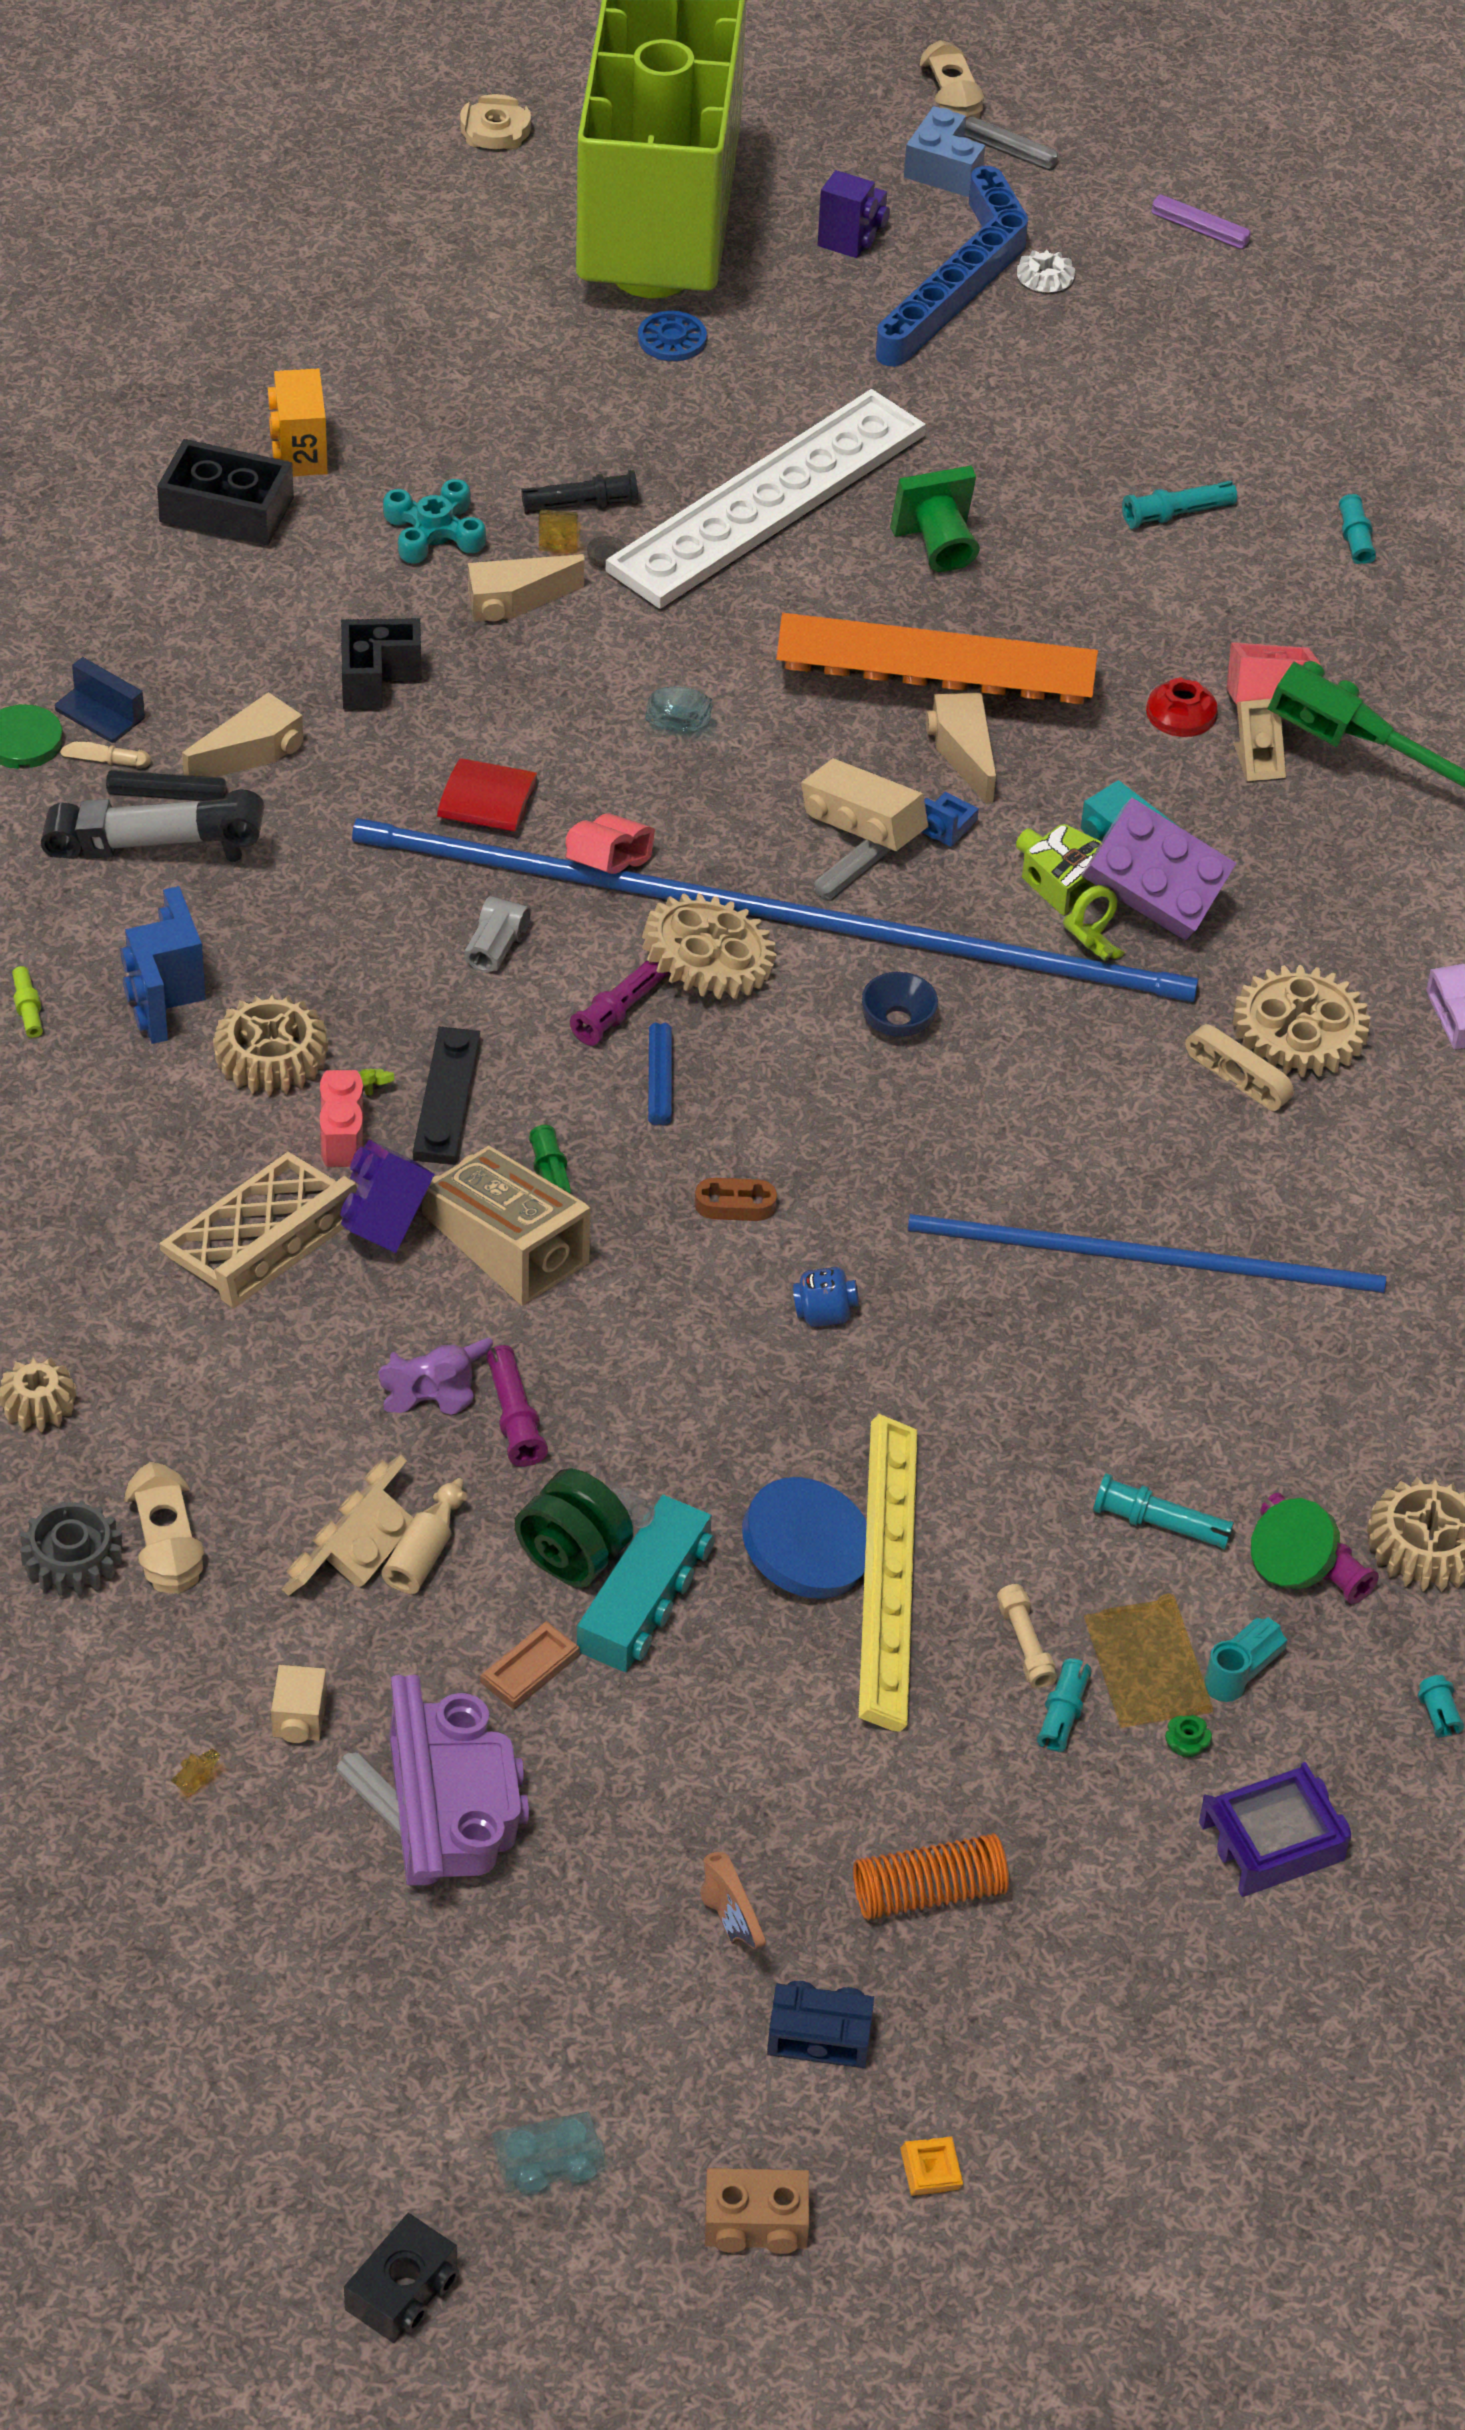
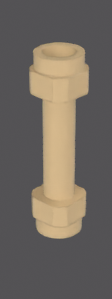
[997,1584,1057,1689]

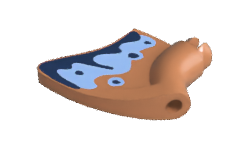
[700,1852,766,1949]

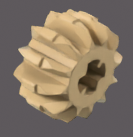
[0,1356,76,1433]

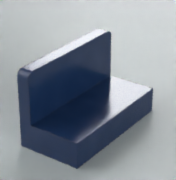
[54,657,145,743]

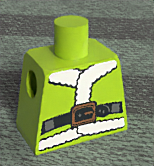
[1016,824,1101,916]

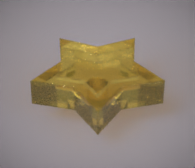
[171,1748,221,1798]

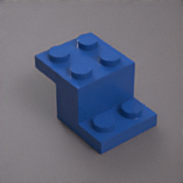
[120,886,206,1044]

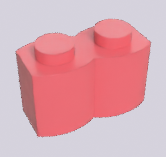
[566,813,655,874]
[320,1070,364,1167]

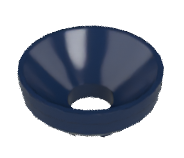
[861,972,938,1037]

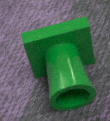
[890,465,980,572]

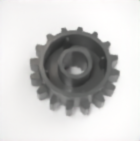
[20,1501,123,1596]

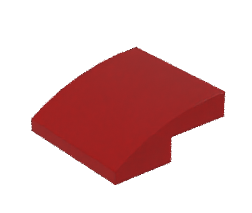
[437,758,537,831]

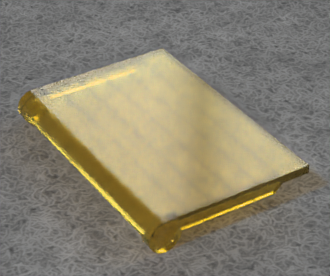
[1084,1593,1213,1728]

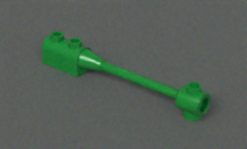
[1267,661,1465,788]

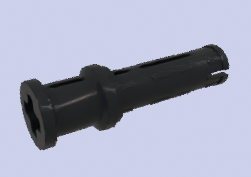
[521,470,638,513]

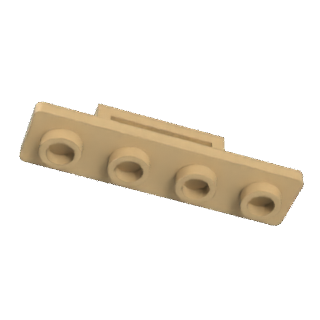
[281,1454,413,1596]

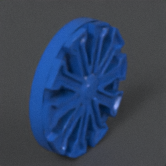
[638,311,707,361]

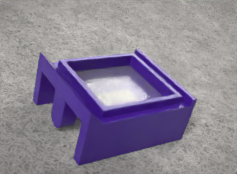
[1199,1762,1351,1897]

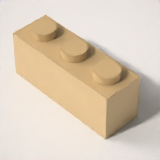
[801,758,928,851]

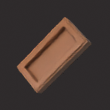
[480,1621,580,1710]

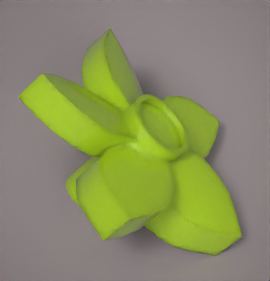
[358,1069,395,1095]

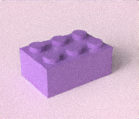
[1081,797,1236,940]

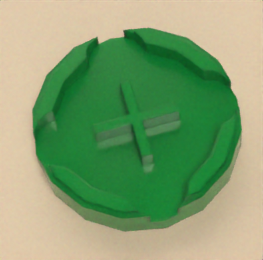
[0,704,63,769]
[1251,1498,1340,1590]

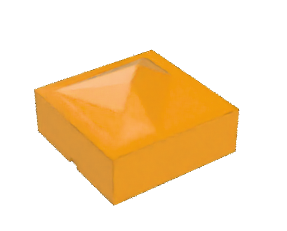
[900,2137,963,2196]

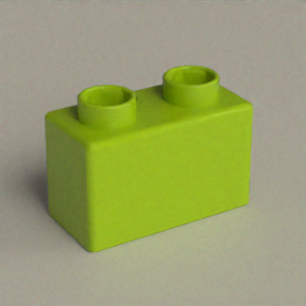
[576,0,747,298]

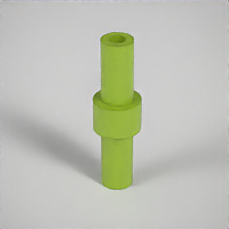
[12,966,43,1038]

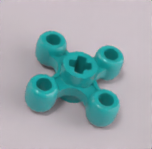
[383,479,486,564]

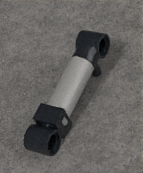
[40,789,265,862]

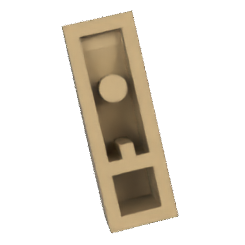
[468,554,585,622]
[182,692,304,777]
[926,693,996,803]

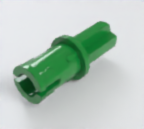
[529,1125,571,1194]

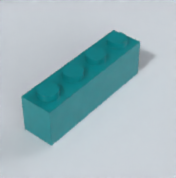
[577,1494,715,1673]

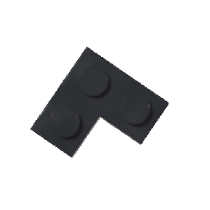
[341,618,422,709]

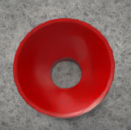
[1146,677,1218,737]

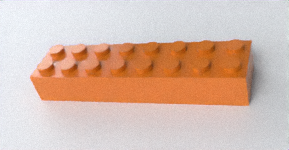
[776,612,1098,704]

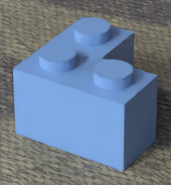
[904,106,985,197]

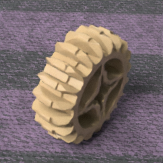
[213,993,329,1097]
[1367,1477,1465,1592]

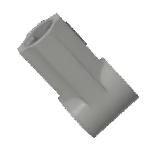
[464,895,531,974]

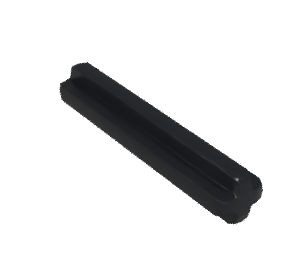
[106,770,226,800]

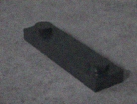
[413,1026,480,1165]

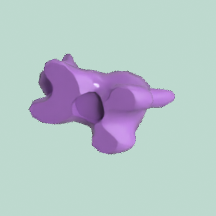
[378,1338,493,1415]

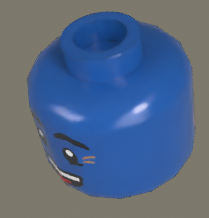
[793,1267,859,1327]

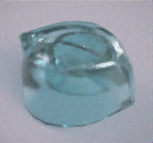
[645,686,712,732]

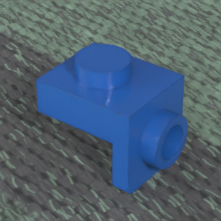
[922,791,979,847]

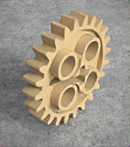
[642,893,777,999]
[1233,965,1370,1077]

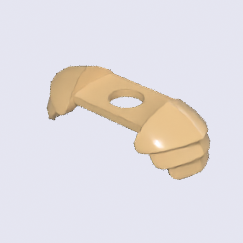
[920,40,984,120]
[125,1462,204,1593]

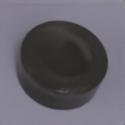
[587,536,625,571]

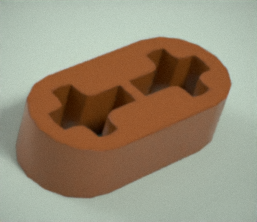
[694,1178,777,1221]

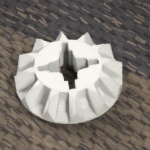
[1017,249,1075,293]

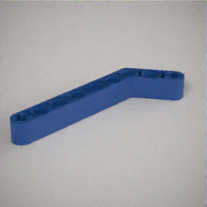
[876,166,1028,367]

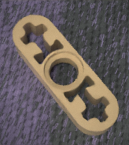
[1185,1024,1294,1111]

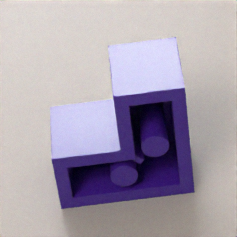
[817,170,890,258]
[340,1139,435,1253]

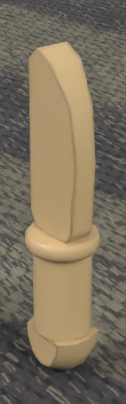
[60,742,151,769]

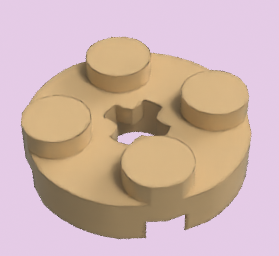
[460,94,531,150]

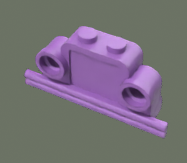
[389,1675,529,1885]

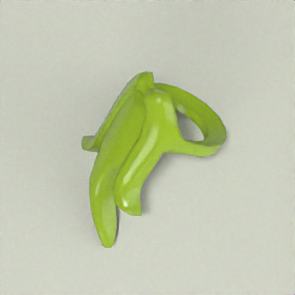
[1063,885,1125,961]

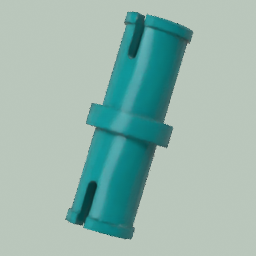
[1338,494,1376,564]
[1037,1658,1092,1753]

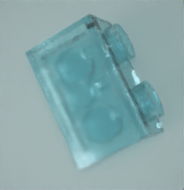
[491,2111,605,2194]

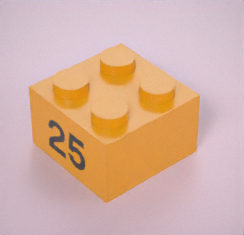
[267,368,328,477]

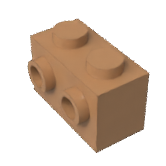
[705,2168,809,2254]

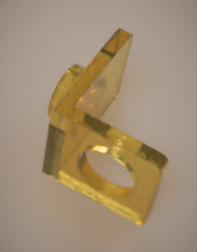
[539,510,581,554]

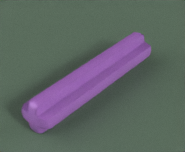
[1152,195,1251,249]

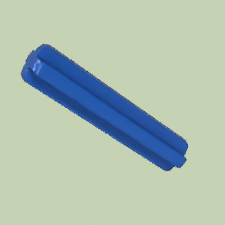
[648,1022,672,1126]

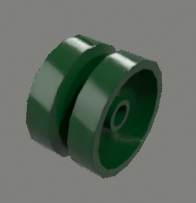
[515,1468,634,1588]

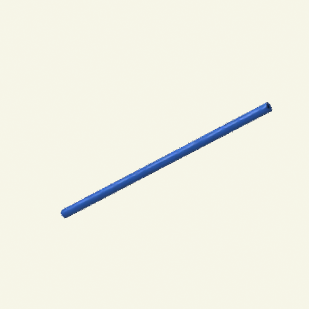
[908,1214,1386,1293]

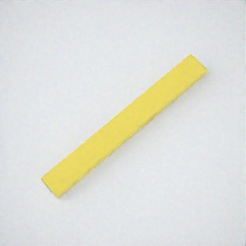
[859,1414,917,1732]

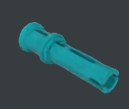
[1122,480,1237,529]
[1093,1473,1234,1550]

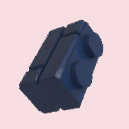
[767,1981,875,2068]

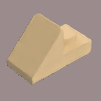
[1233,699,1286,781]

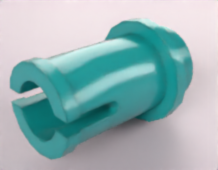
[1417,1675,1464,1738]

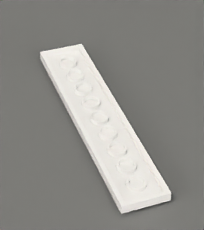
[606,389,926,609]

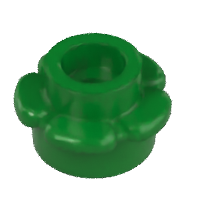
[1165,1715,1212,1757]

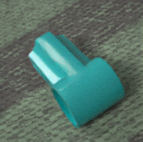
[1204,1617,1288,1702]

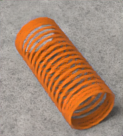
[853,1833,1009,1921]

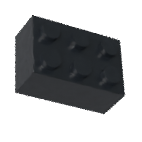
[157,439,294,546]

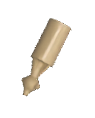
[382,1478,467,1595]

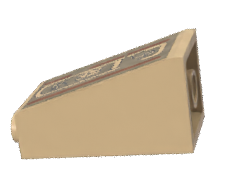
[422,1146,590,1306]

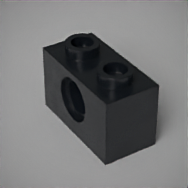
[344,2212,459,2343]

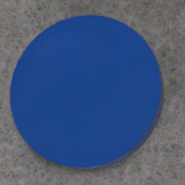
[742,1477,867,1599]

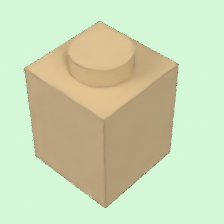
[271,1665,327,1743]

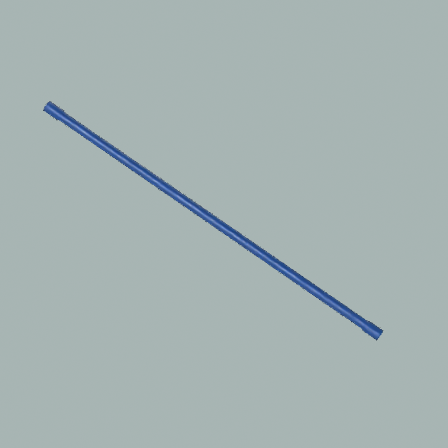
[352,818,1199,1003]

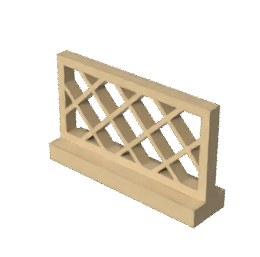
[159,1152,357,1309]

